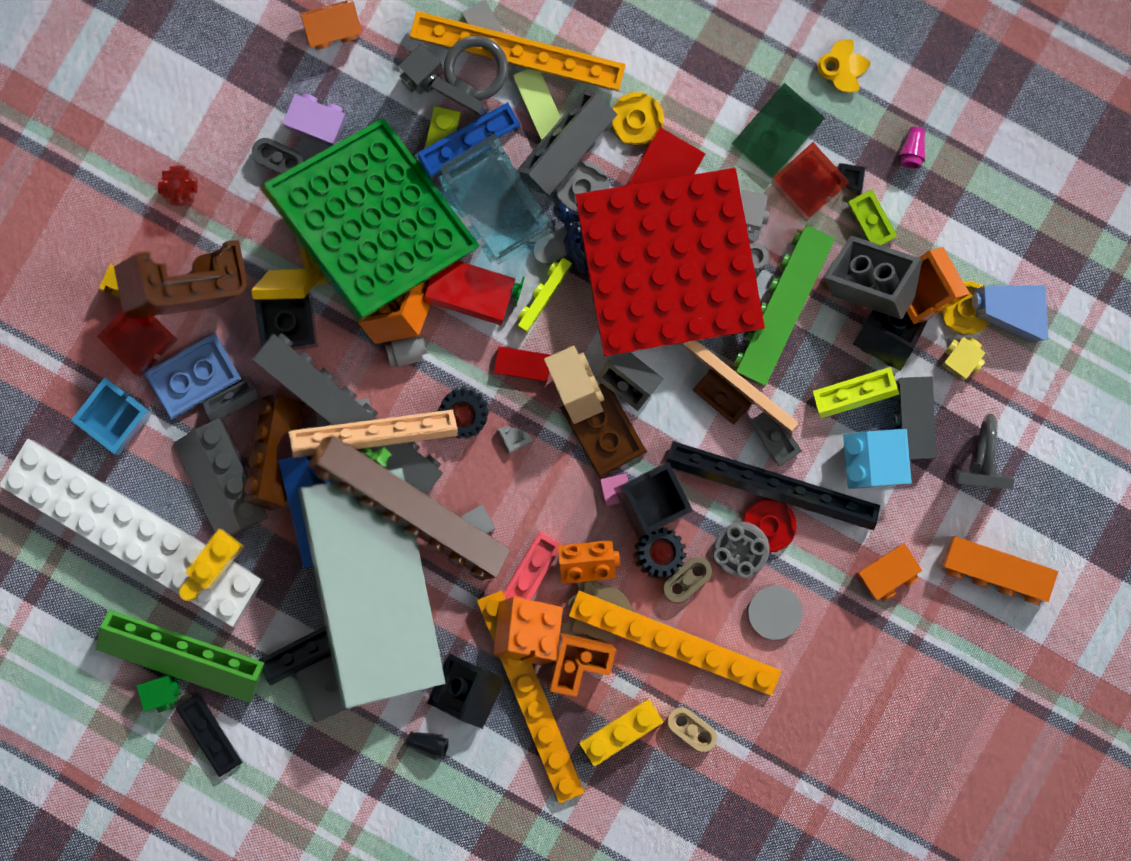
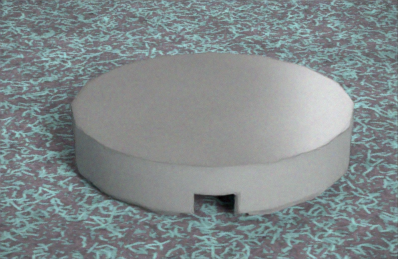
[557,161,610,215]
[748,586,802,640]

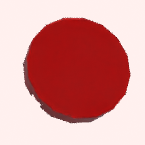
[743,499,797,552]

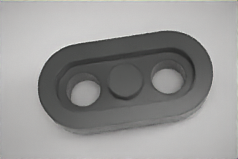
[252,138,304,174]

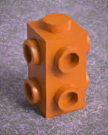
[558,540,620,584]

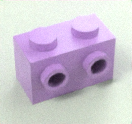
[283,93,347,146]

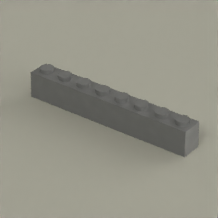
[252,333,443,494]

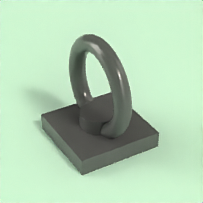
[431,36,508,116]
[952,413,1015,490]

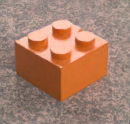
[907,247,970,324]
[493,597,563,665]

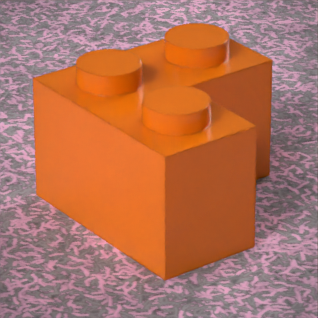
[358,282,431,344]
[547,633,616,697]

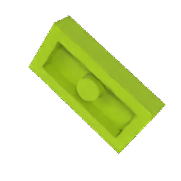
[847,189,898,245]

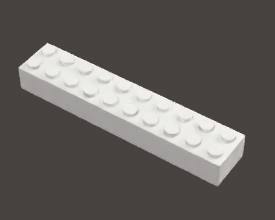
[0,439,264,627]

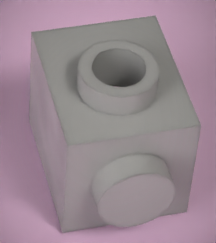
[740,190,770,233]

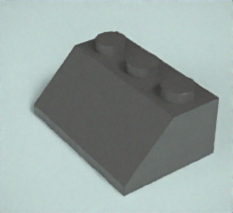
[824,236,922,320]

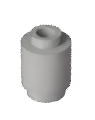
[386,336,427,367]

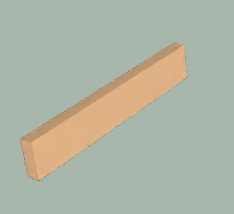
[679,341,798,435]
[289,410,458,458]

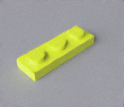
[517,258,572,334]
[813,367,899,419]

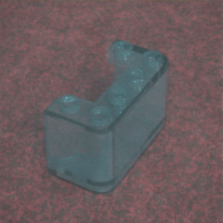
[438,133,553,265]

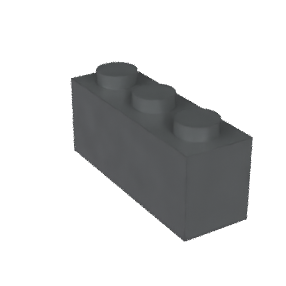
[893,376,937,460]

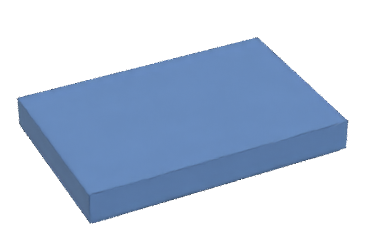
[144,332,242,420]

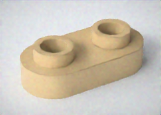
[668,707,717,752]

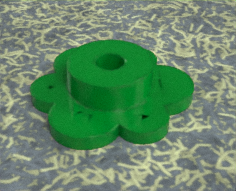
[510,276,525,307]

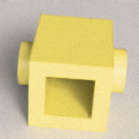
[941,337,986,381]

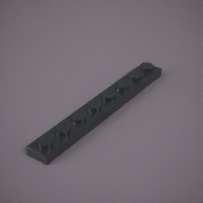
[666,441,880,531]

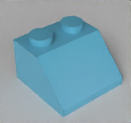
[843,429,912,489]

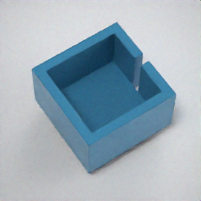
[71,377,152,455]

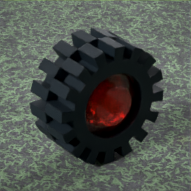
[438,387,489,439]
[633,527,686,578]

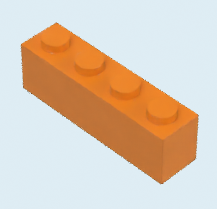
[941,536,1059,606]

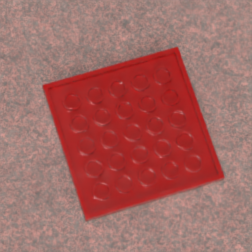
[574,167,765,357]

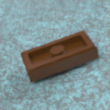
[693,369,752,425]

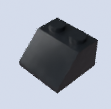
[853,310,927,371]
[427,653,505,729]

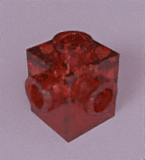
[158,166,198,206]

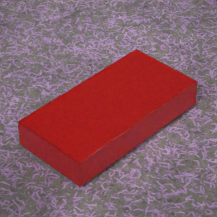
[494,346,551,382]

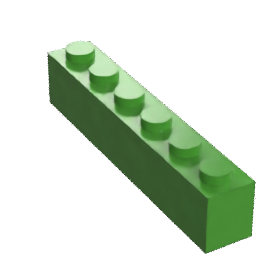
[733,225,835,387]
[96,609,264,703]

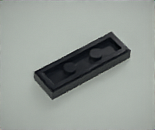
[258,626,332,686]
[176,693,243,777]

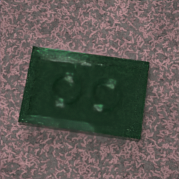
[731,83,825,179]

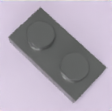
[203,377,260,422]
[749,412,802,466]

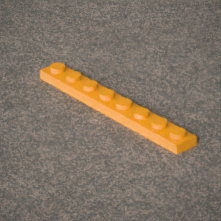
[409,11,626,92]
[477,590,585,803]
[569,590,782,696]

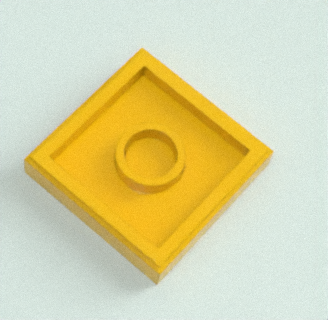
[251,268,321,300]

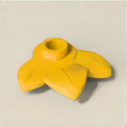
[817,39,871,93]

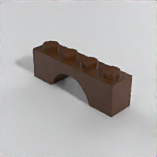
[244,394,304,510]

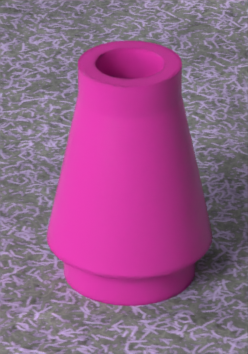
[899,127,926,169]

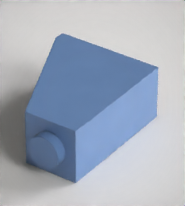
[972,285,1048,342]

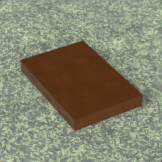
[560,384,647,478]

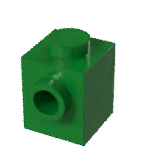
[136,675,182,713]

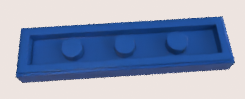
[415,102,521,178]

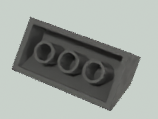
[174,418,268,536]

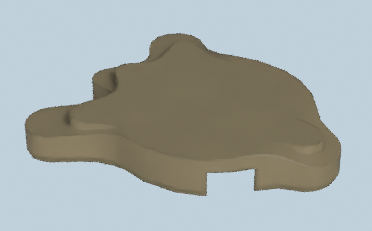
[561,581,634,640]

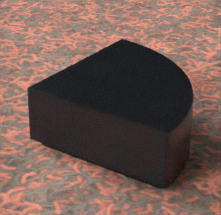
[838,163,866,195]

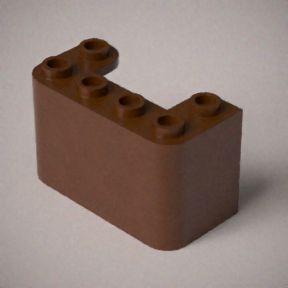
[114,240,247,318]

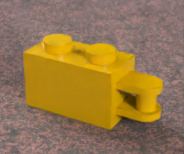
[179,529,245,601]

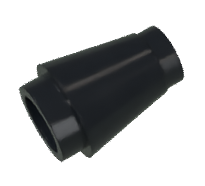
[406,731,449,761]

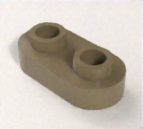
[664,557,712,602]

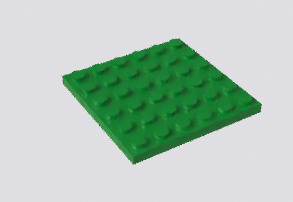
[261,118,480,321]

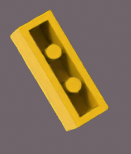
[579,698,664,767]

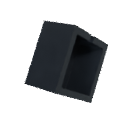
[613,462,693,537]

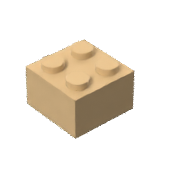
[545,346,604,424]

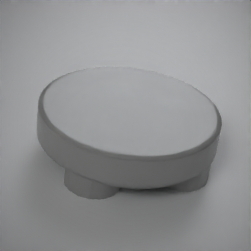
[714,522,770,578]

